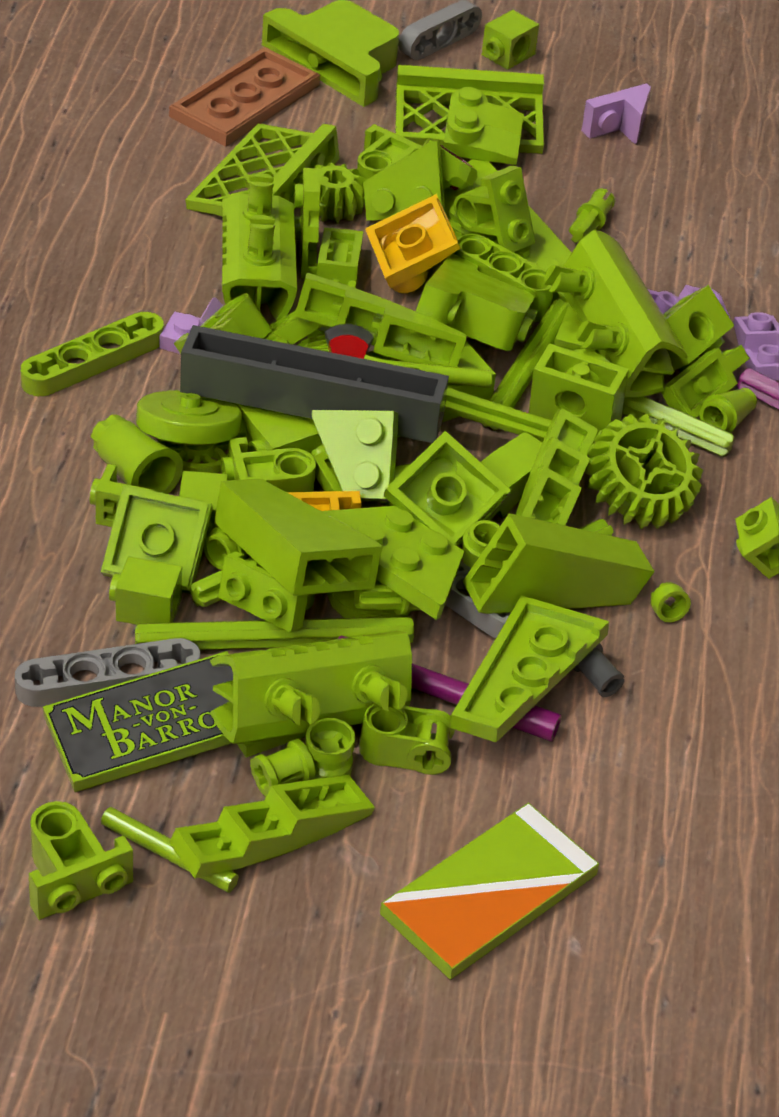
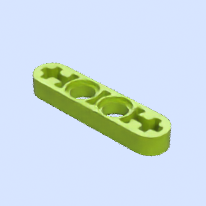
[21,312,164,396]

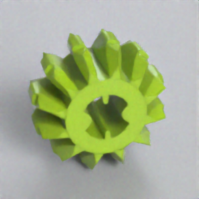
[315,162,365,224]

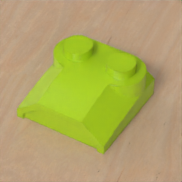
[443,87,524,165]
[383,431,511,547]

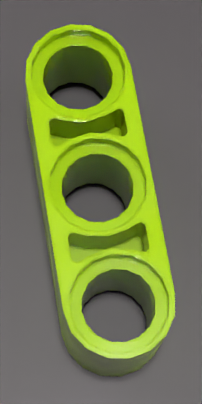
[455,233,553,322]

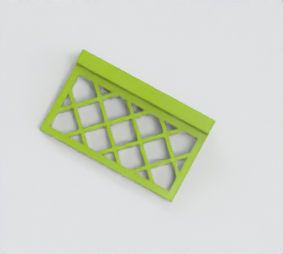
[395,65,544,154]
[185,123,340,216]

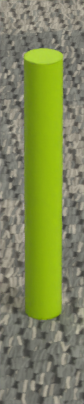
[101,807,239,893]

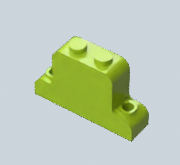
[262,0,399,107]
[416,253,538,351]

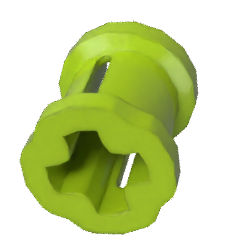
[250,739,315,797]

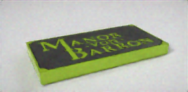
[43,651,233,793]

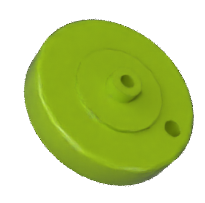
[136,390,242,445]

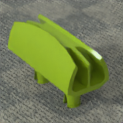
[222,173,297,321]
[544,229,689,397]
[210,631,412,744]

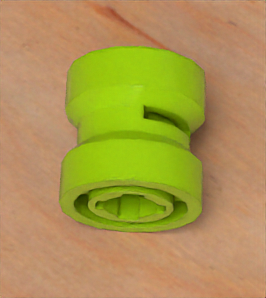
[305,718,355,779]

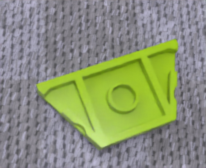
[322,506,464,620]

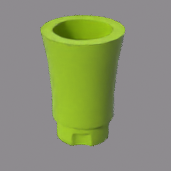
[91,414,183,494]

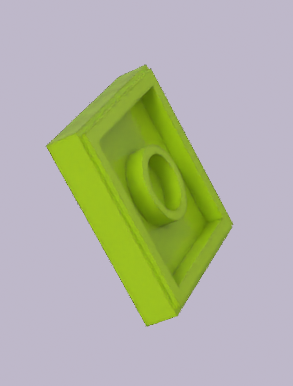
[101,485,213,594]

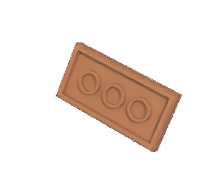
[169,47,320,147]

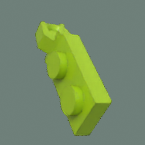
[661,345,749,418]

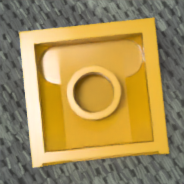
[365,194,461,293]

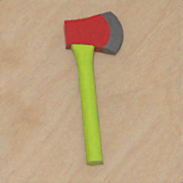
[325,324,492,388]

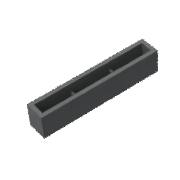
[180,325,449,443]

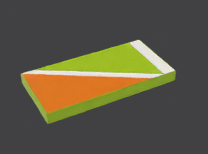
[380,802,599,980]

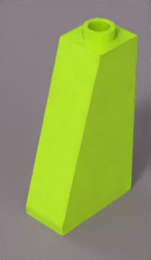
[214,479,383,596]
[463,513,655,614]

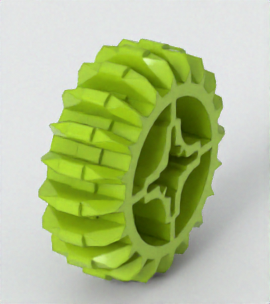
[584,414,703,529]

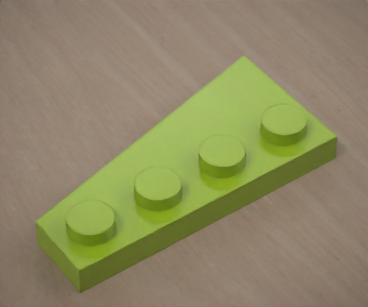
[451,595,609,742]

